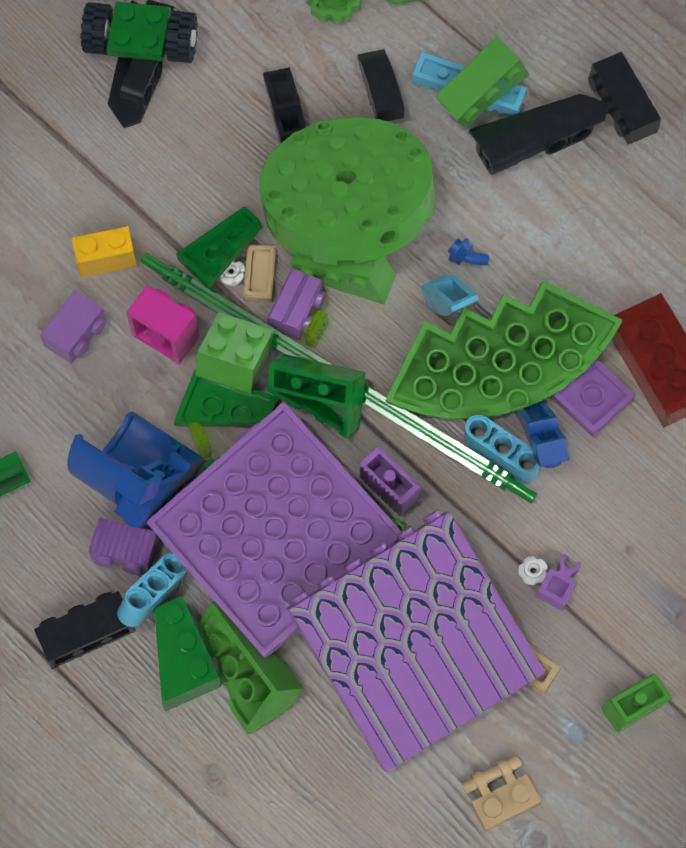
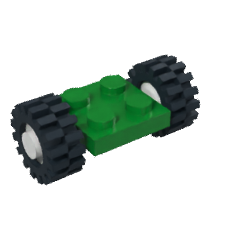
[80,2,198,63]

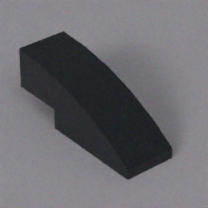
[357,49,404,121]
[263,67,306,144]

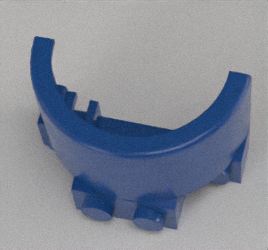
[67,412,204,528]

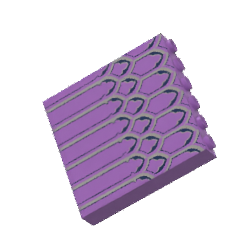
[286,510,545,772]

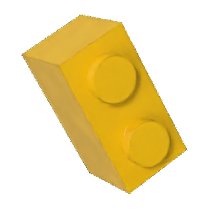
[71,226,137,278]

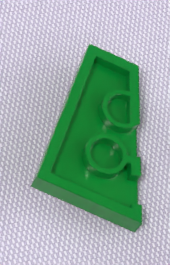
[176,206,263,289]
[174,370,278,427]

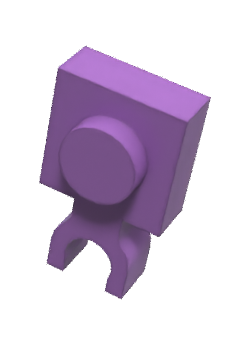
[535,554,581,610]

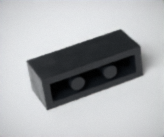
[588,51,661,145]
[34,591,136,669]

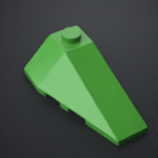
[198,602,303,734]

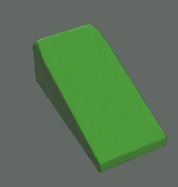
[601,673,673,733]

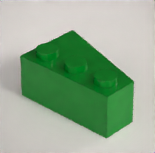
[154,596,221,712]

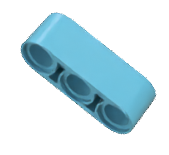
[464,415,540,483]
[117,552,187,627]

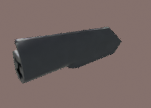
[107,0,179,128]
[469,94,608,175]

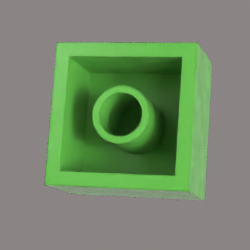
[195,312,273,394]

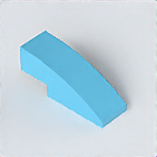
[420,274,479,316]

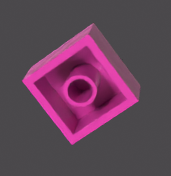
[126,285,199,365]

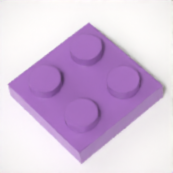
[550,359,635,437]

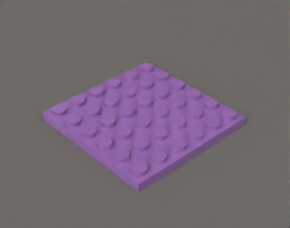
[146,402,401,658]

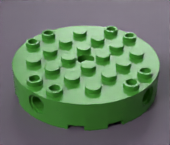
[259,117,435,265]

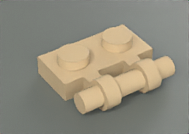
[461,755,542,832]

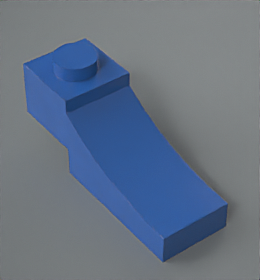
[515,400,569,468]

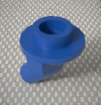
[448,238,489,265]

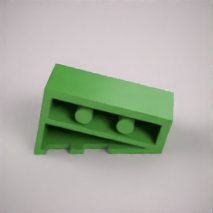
[435,36,529,127]
[290,253,396,305]

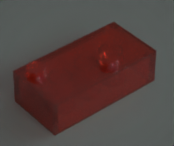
[612,293,686,428]

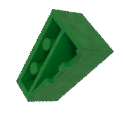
[267,354,366,438]

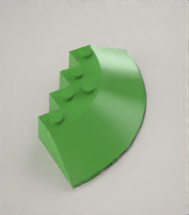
[385,281,623,419]

